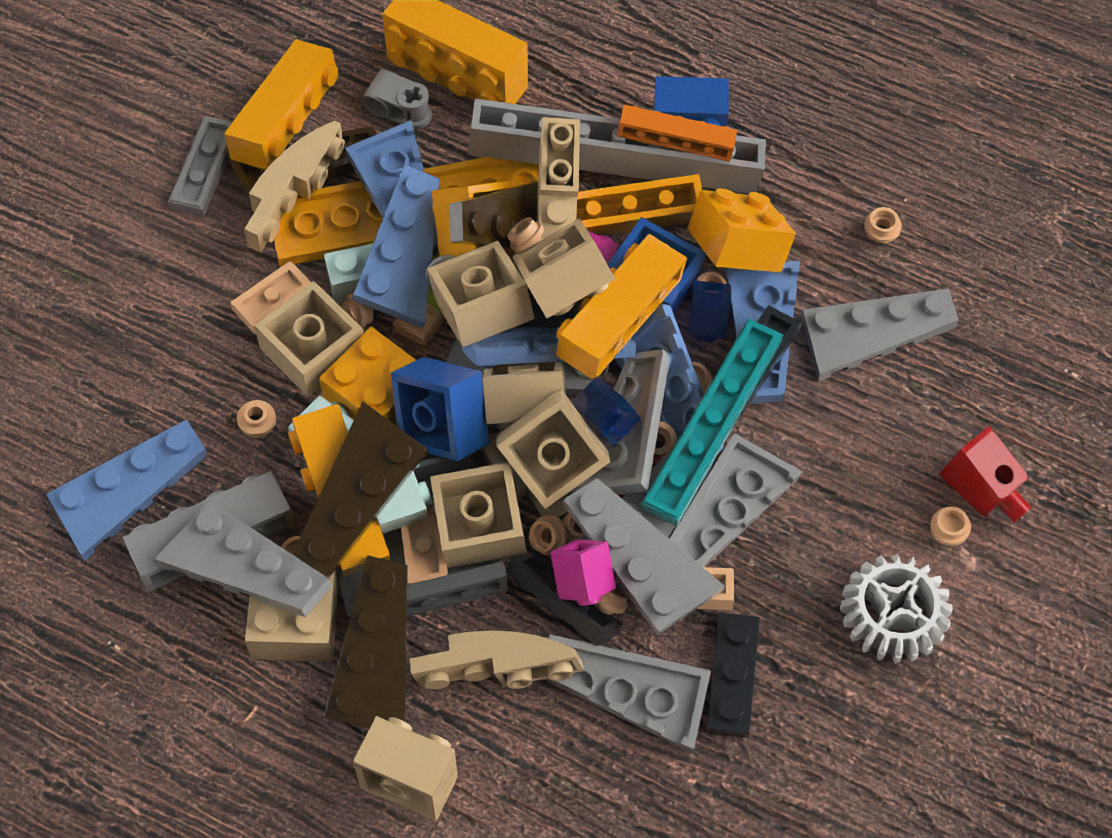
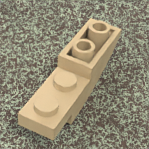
[536,117,580,239]
[244,121,345,252]
[409,630,584,689]

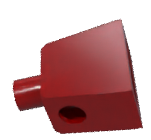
[939,426,1032,523]

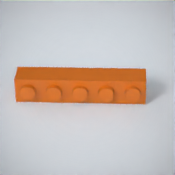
[617,105,737,162]

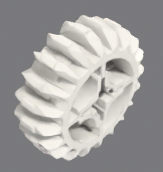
[840,554,952,664]

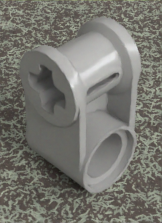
[361,69,432,129]

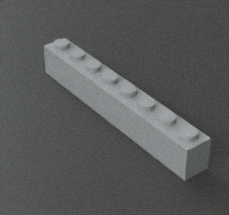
[468,99,766,193]

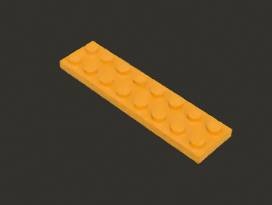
[274,157,539,267]

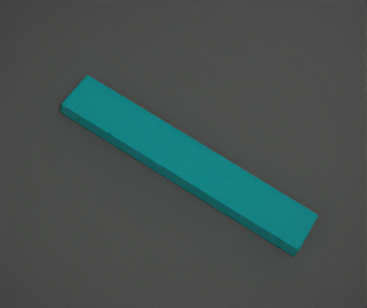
[641,318,783,526]

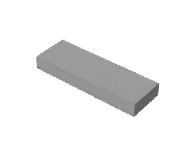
[168,116,232,217]

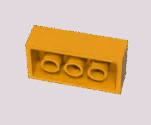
[382,0,528,104]

